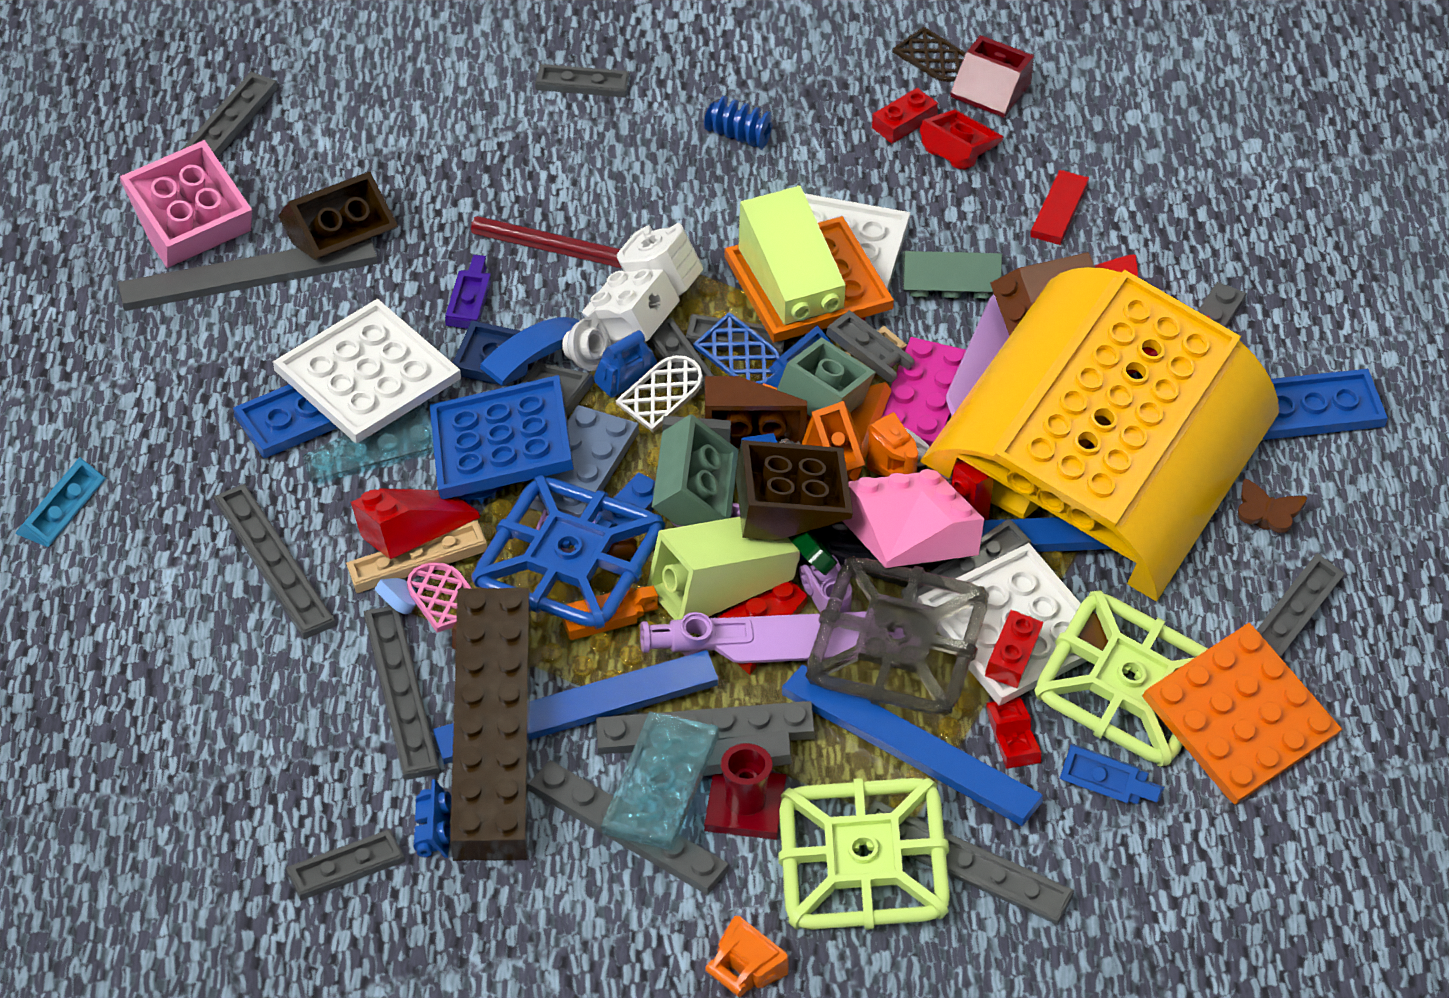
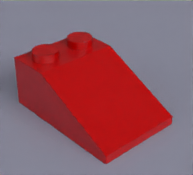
[351,488,480,559]

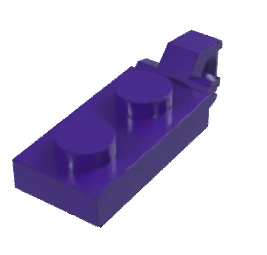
[445,254,491,329]

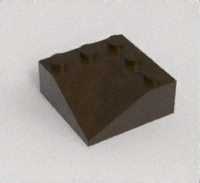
[735,440,853,540]

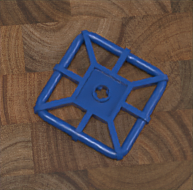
[471,475,665,630]

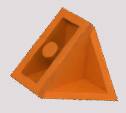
[801,401,866,472]

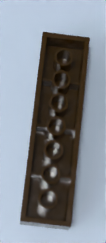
[450,587,531,861]

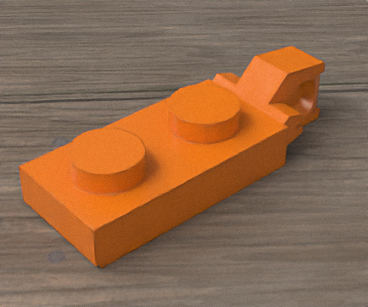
[561,585,658,640]

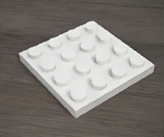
[804,193,910,290]
[273,299,461,444]
[916,543,1087,706]

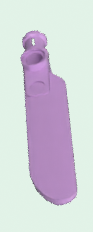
[941,295,1009,479]
[640,612,921,663]

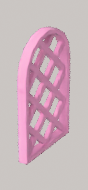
[407,562,471,633]

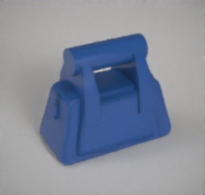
[593,330,657,398]

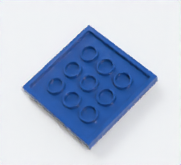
[430,375,574,499]

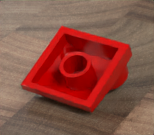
[919,109,1004,170]

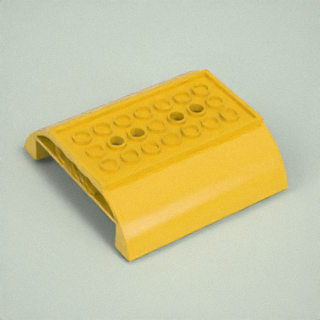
[920,267,1279,602]

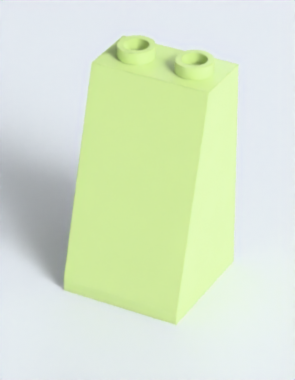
[739,186,846,325]
[647,517,800,620]

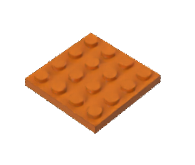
[725,216,894,343]
[1142,622,1342,805]

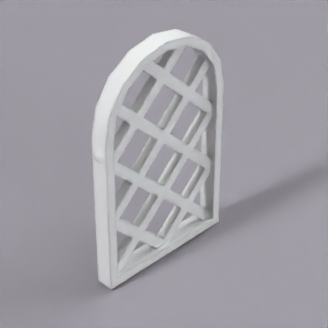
[615,355,703,433]

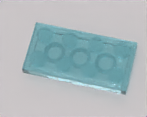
[601,712,719,850]

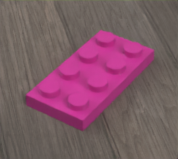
[881,337,966,446]

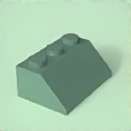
[902,251,1002,298]
[652,414,739,526]

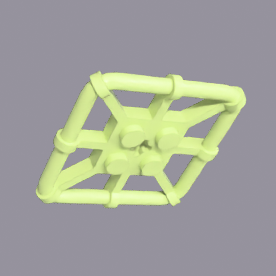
[1034,590,1208,767]
[778,778,950,930]

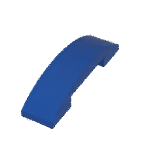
[480,317,579,386]

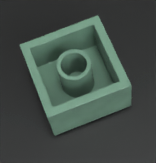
[777,337,875,416]

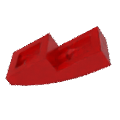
[986,697,1041,769]

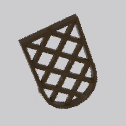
[892,27,966,82]

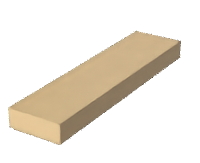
[346,520,488,593]

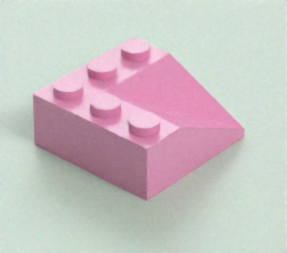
[120,140,252,268]
[843,469,984,568]

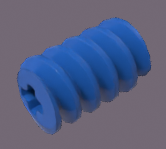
[704,96,772,150]

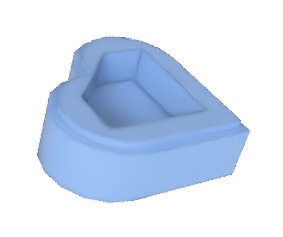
[375,578,416,614]

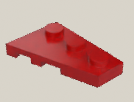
[717,581,807,675]

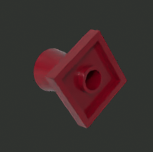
[704,743,786,840]

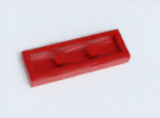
[1030,169,1089,245]

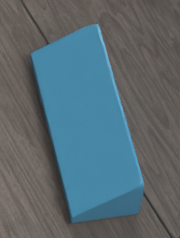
[15,457,106,547]

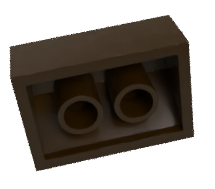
[278,171,398,260]

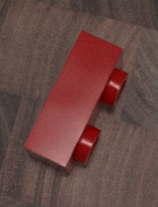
[872,87,938,144]
[951,460,994,520]
[984,610,1044,689]

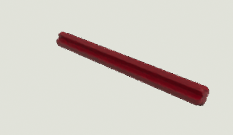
[471,216,622,268]

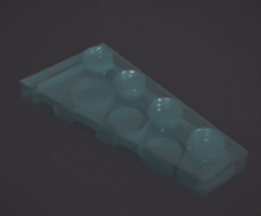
[303,403,434,486]

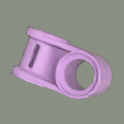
[799,555,852,614]

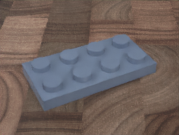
[519,405,639,518]

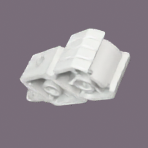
[563,223,703,371]

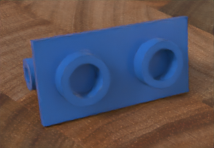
[413,779,452,858]

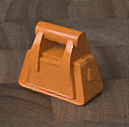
[867,412,918,477]
[705,915,788,997]

